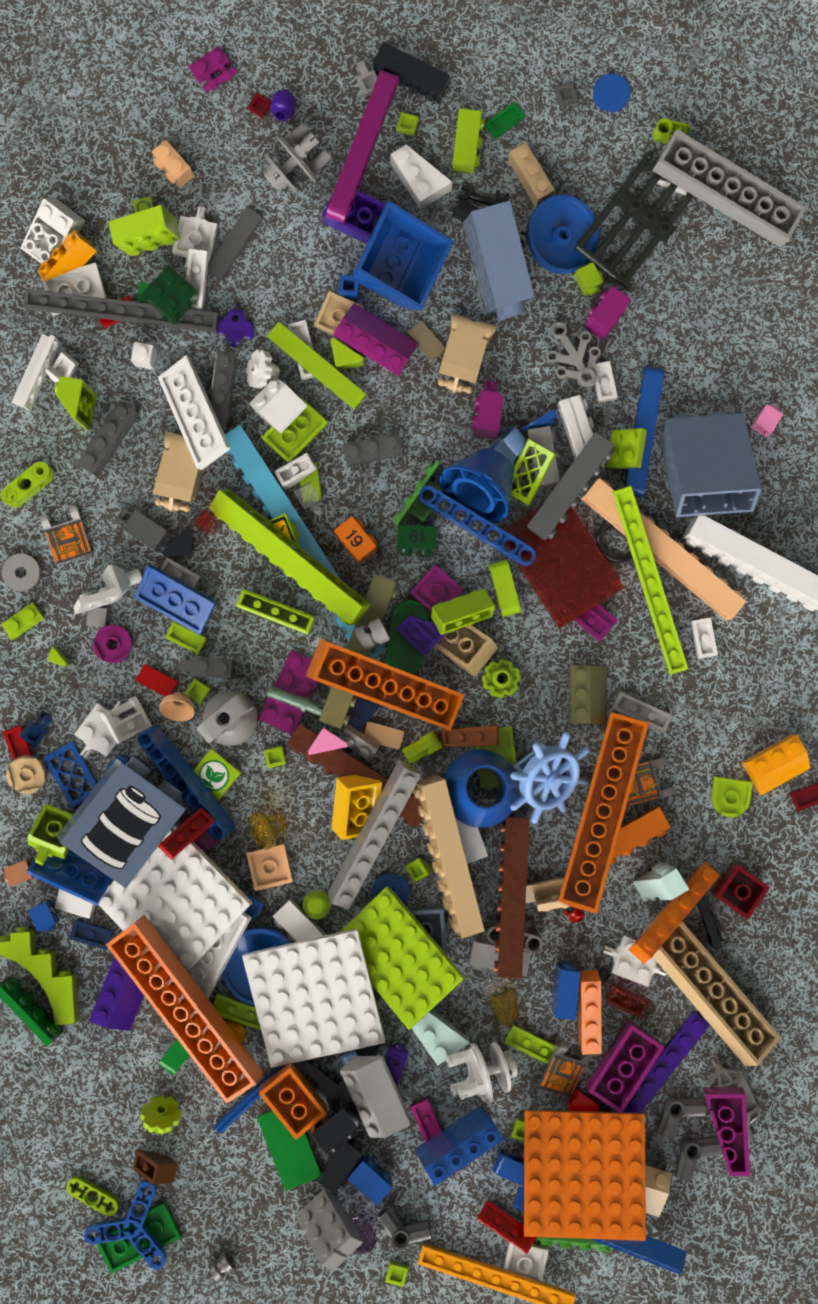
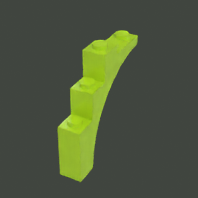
[0,926,79,1025]

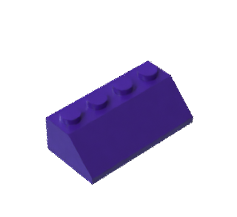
[89,956,144,1031]

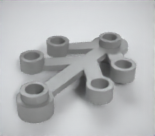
[547,322,601,388]

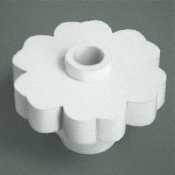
[246,349,280,389]

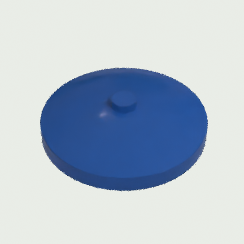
[526,195,599,274]
[222,927,292,1006]

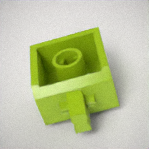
[27,803,73,866]

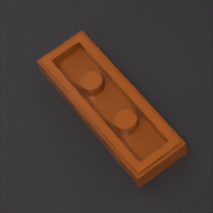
[442,725,500,748]

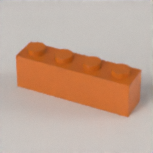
[610,806,671,865]
[578,970,602,1055]

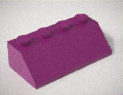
[333,303,419,377]

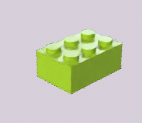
[108,205,181,256]

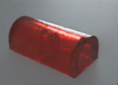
[194,510,218,535]
[606,984,650,1019]

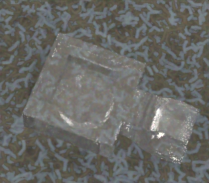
[294,482,323,517]

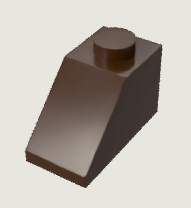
[132,1149,178,1185]

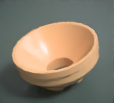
[159,693,195,722]

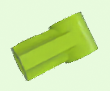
[402,730,443,764]

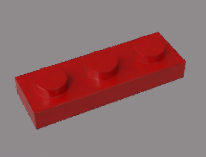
[158,808,215,860]
[476,1200,536,1254]

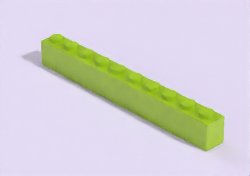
[209,489,371,625]

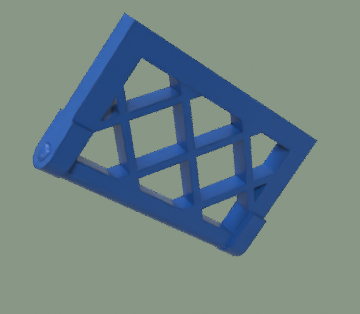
[43,741,97,808]

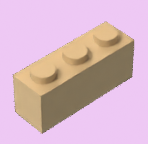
[508,142,555,207]

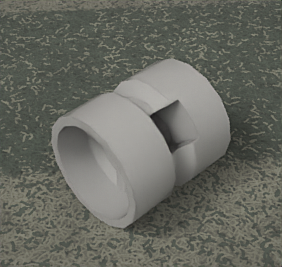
[354,617,390,652]

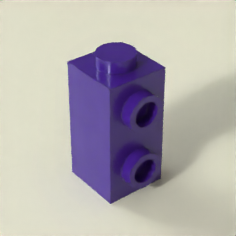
[385,1043,409,1087]

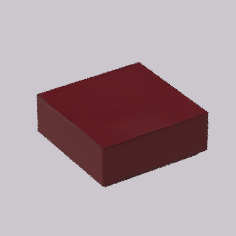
[247,92,271,120]

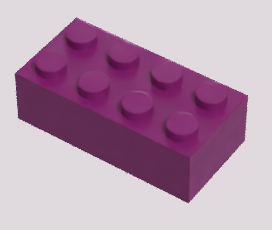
[585,1020,665,1112]

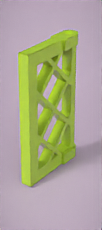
[511,438,556,505]

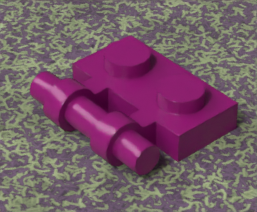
[188,46,237,93]

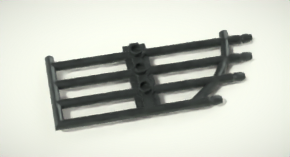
[574,150,694,291]

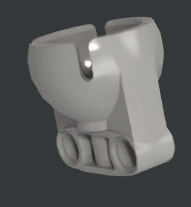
[197,691,258,746]

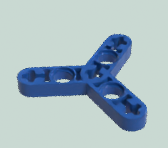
[84,1179,167,1269]

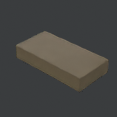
[407,321,446,362]

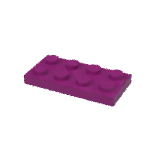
[258,650,319,735]

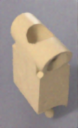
[438,313,497,394]
[153,432,203,512]

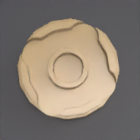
[6,755,47,794]

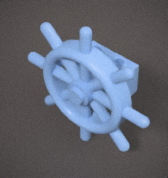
[510,732,589,824]

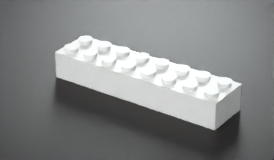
[681,515,818,611]

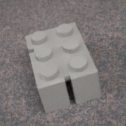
[295,1189,363,1271]

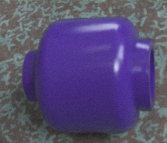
[270,89,296,121]

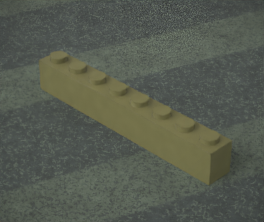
[319,574,399,729]

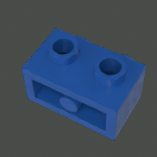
[347,1155,393,1206]

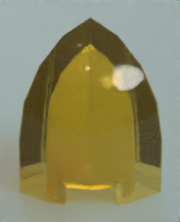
[488,989,518,1027]

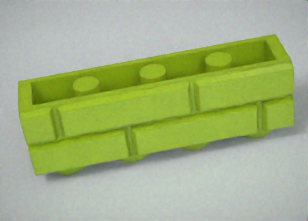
[236,589,316,636]

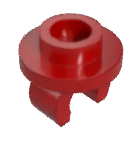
[563,908,585,924]

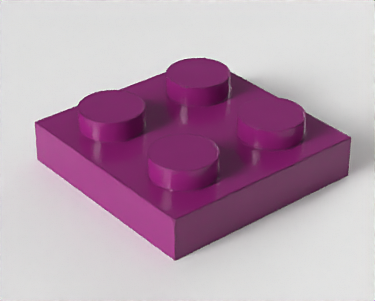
[410,564,464,613]

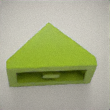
[331,337,365,371]

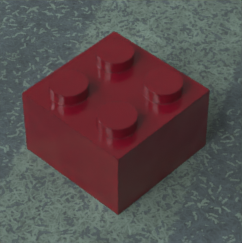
[710,862,770,919]

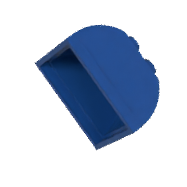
[353,201,454,311]

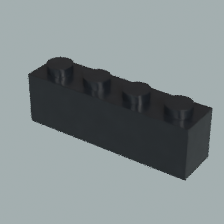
[373,42,450,103]

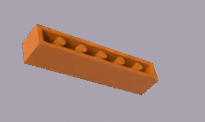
[628,862,720,964]

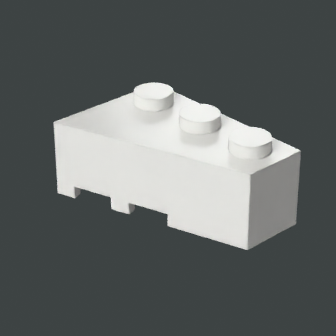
[390,145,452,210]

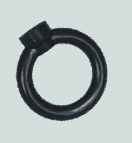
[596,518,633,563]

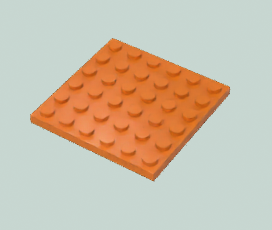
[524,1109,646,1241]

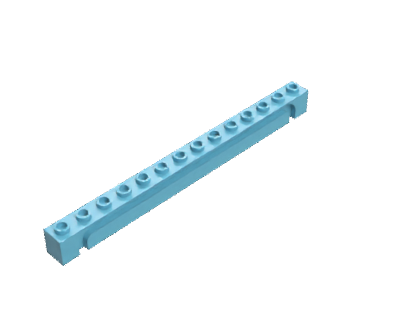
[225,425,386,659]

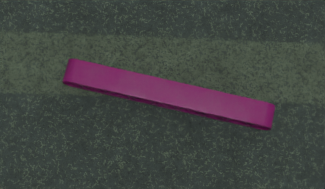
[326,70,399,223]

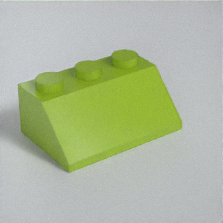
[55,376,97,431]

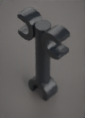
[458,185,509,206]

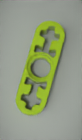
[66,1176,120,1216]

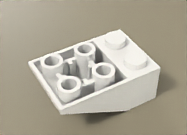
[21,198,85,264]

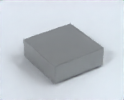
[86,608,109,628]

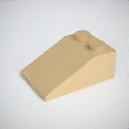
[433,625,498,678]

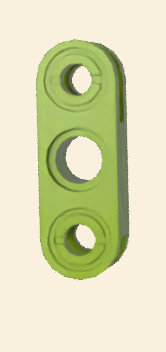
[0,462,54,508]

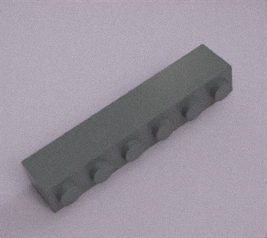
[527,432,614,541]

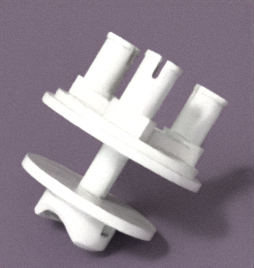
[446,1042,518,1104]

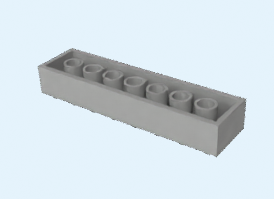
[652,129,807,248]

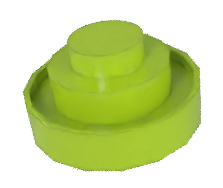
[302,891,331,919]

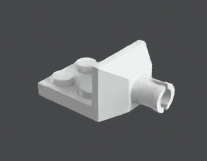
[73,564,142,614]

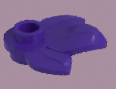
[217,309,254,348]

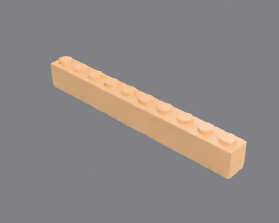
[581,478,746,620]

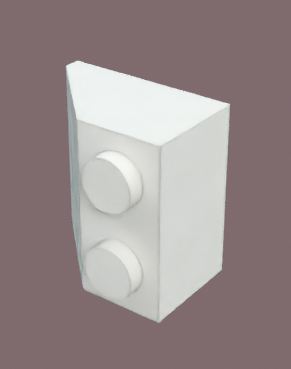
[249,377,307,433]

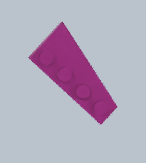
[702,1087,750,1176]

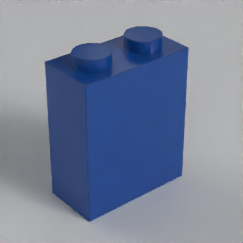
[551,960,580,1020]

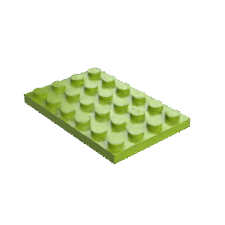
[340,886,465,1030]

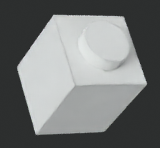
[131,342,157,370]

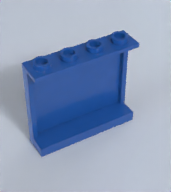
[414,1106,504,1186]

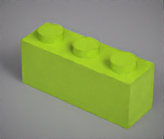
[452,108,484,173]
[431,589,495,635]

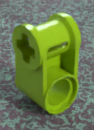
[652,118,691,144]

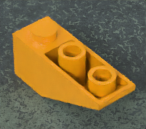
[38,229,96,282]

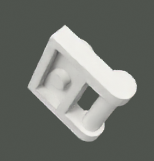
[101,696,152,744]

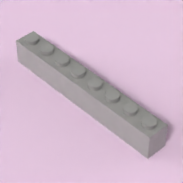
[328,760,421,910]

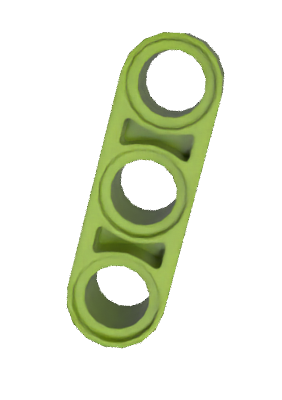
[488,559,521,617]

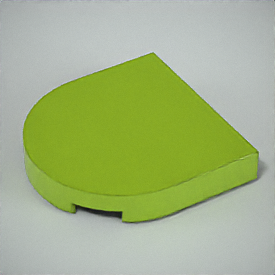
[711,776,753,817]

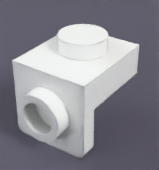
[45,352,79,382]

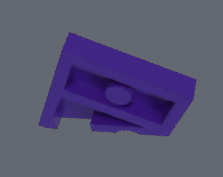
[396,616,447,656]

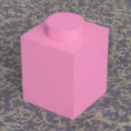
[750,404,783,437]

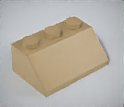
[645,1165,672,1217]

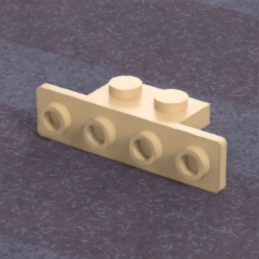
[526,877,570,912]

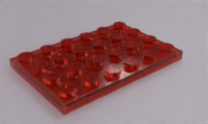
[497,504,625,629]

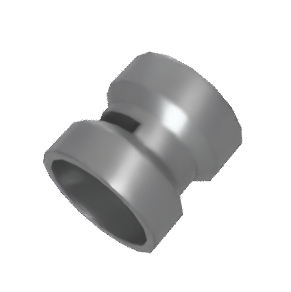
[208,1251,236,1281]

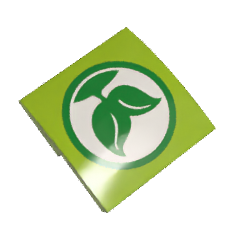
[194,748,241,801]

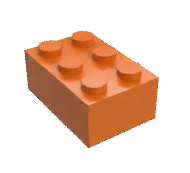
[259,1062,327,1140]

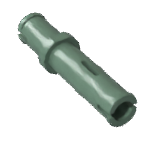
[267,685,324,716]

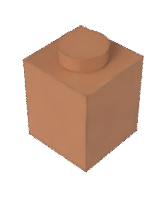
[4,858,34,887]

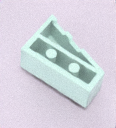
[632,862,689,902]
[412,1010,470,1066]

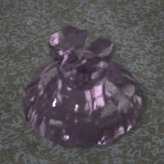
[350,1217,377,1255]

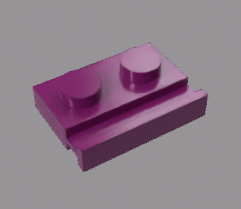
[570,596,618,642]

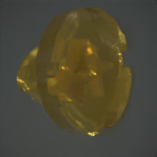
[249,811,288,850]

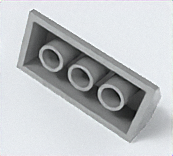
[340,1056,412,1138]

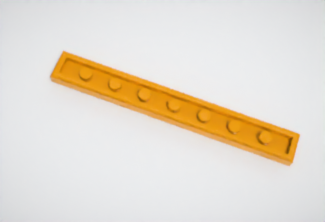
[418,1243,576,1304]

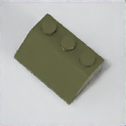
[568,665,607,724]

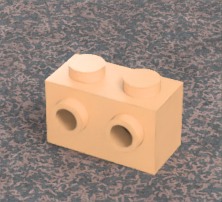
[152,140,194,188]

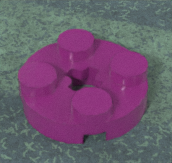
[93,625,133,663]

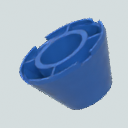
[440,448,514,524]
[443,750,519,828]

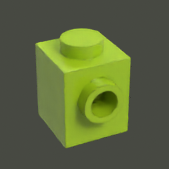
[574,262,604,296]

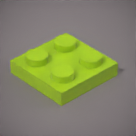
[606,428,647,469]

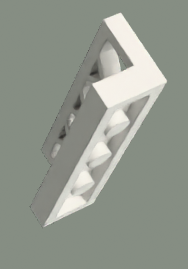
[12,334,61,411]

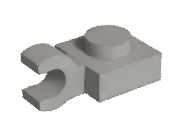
[356,60,377,98]

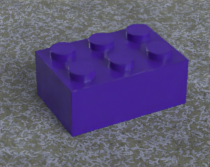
[322,190,385,244]

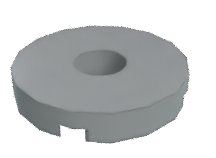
[2,554,41,592]

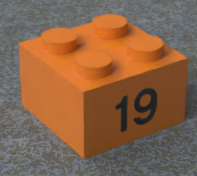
[334,516,378,565]

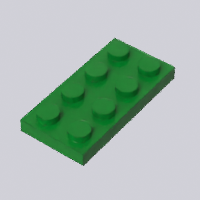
[0,976,63,1047]

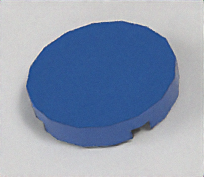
[593,74,630,112]
[372,872,410,905]

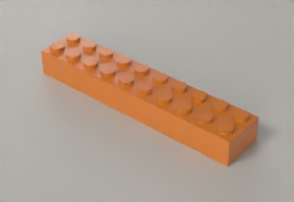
[558,712,649,914]
[106,915,264,1104]

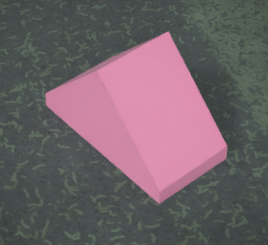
[308,728,348,755]

